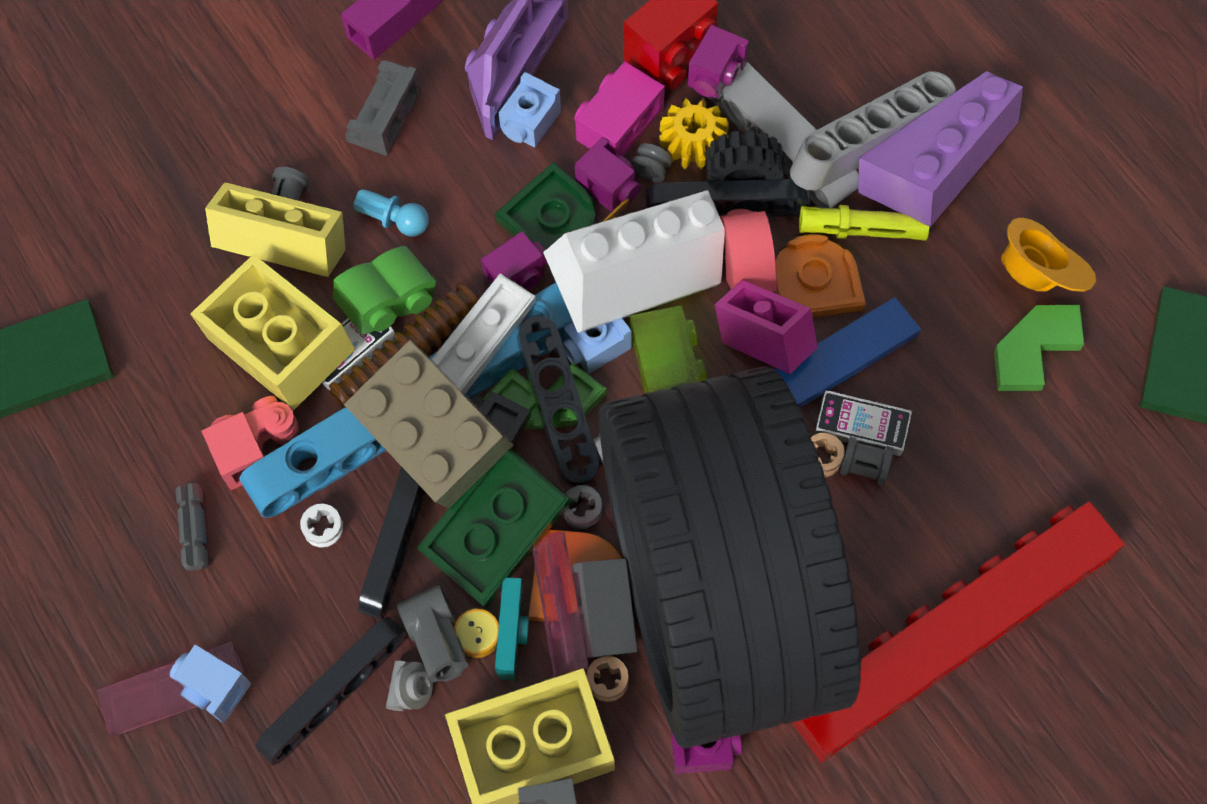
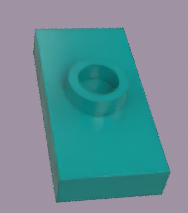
[495,578,529,681]

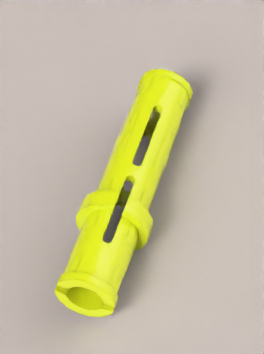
[799,205,929,241]

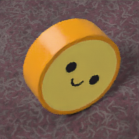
[454,609,499,658]

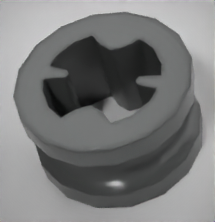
[631,143,673,183]
[563,485,602,530]

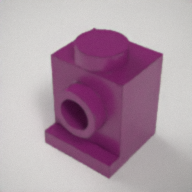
[688,25,749,99]
[575,137,641,212]
[481,231,548,291]
[670,729,741,774]

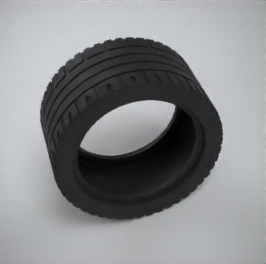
[599,366,861,748]

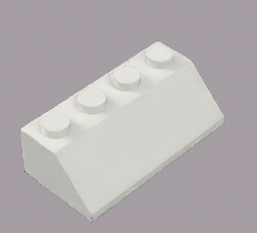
[543,190,725,333]

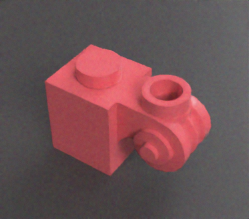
[201,396,299,490]

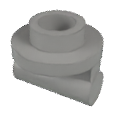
[386,661,433,711]

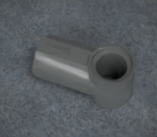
[397,584,469,683]

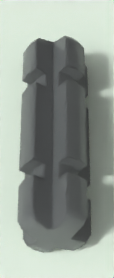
[176,483,209,571]

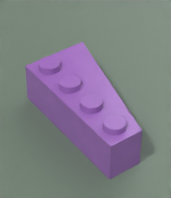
[858,71,1023,227]

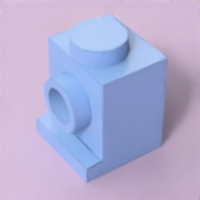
[499,72,561,148]
[562,318,631,375]
[170,645,252,724]

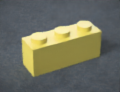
[205,182,345,277]

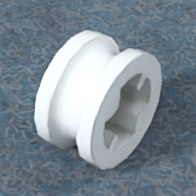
[300,503,343,548]

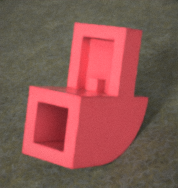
[719,209,777,292]

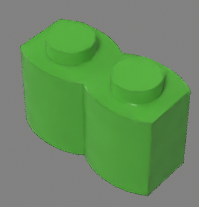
[333,246,436,334]

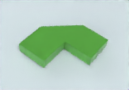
[994,305,1084,391]
[483,363,606,430]

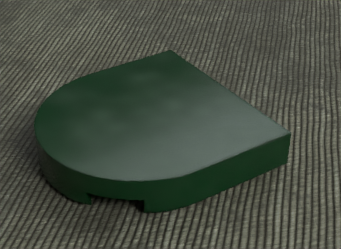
[494,161,596,250]

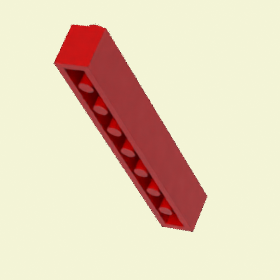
[792,501,1125,764]

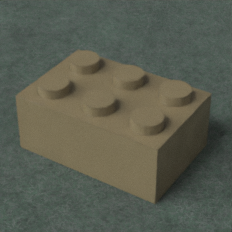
[344,340,514,509]

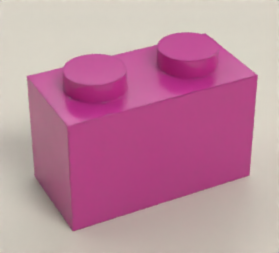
[574,61,665,156]
[715,280,818,374]

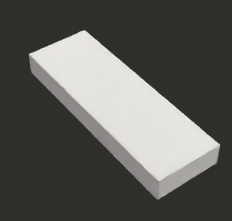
[432,274,536,393]

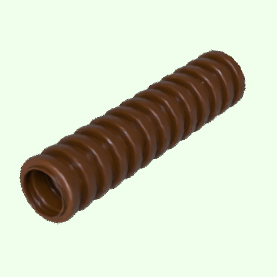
[329,282,480,409]

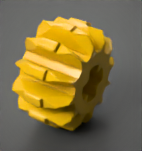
[659,98,729,170]

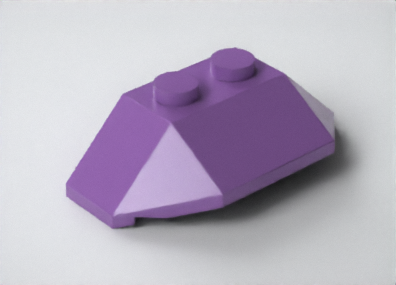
[465,0,569,140]

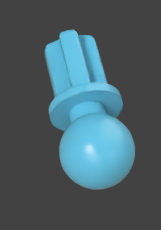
[353,189,429,237]

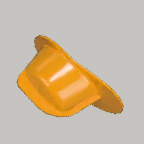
[1001,217,1096,292]

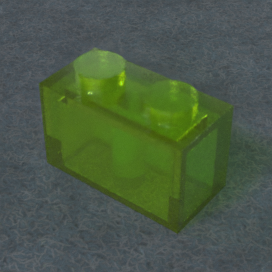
[630,305,707,393]

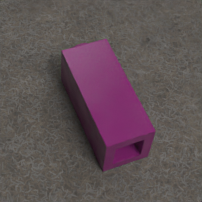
[341,0,442,60]

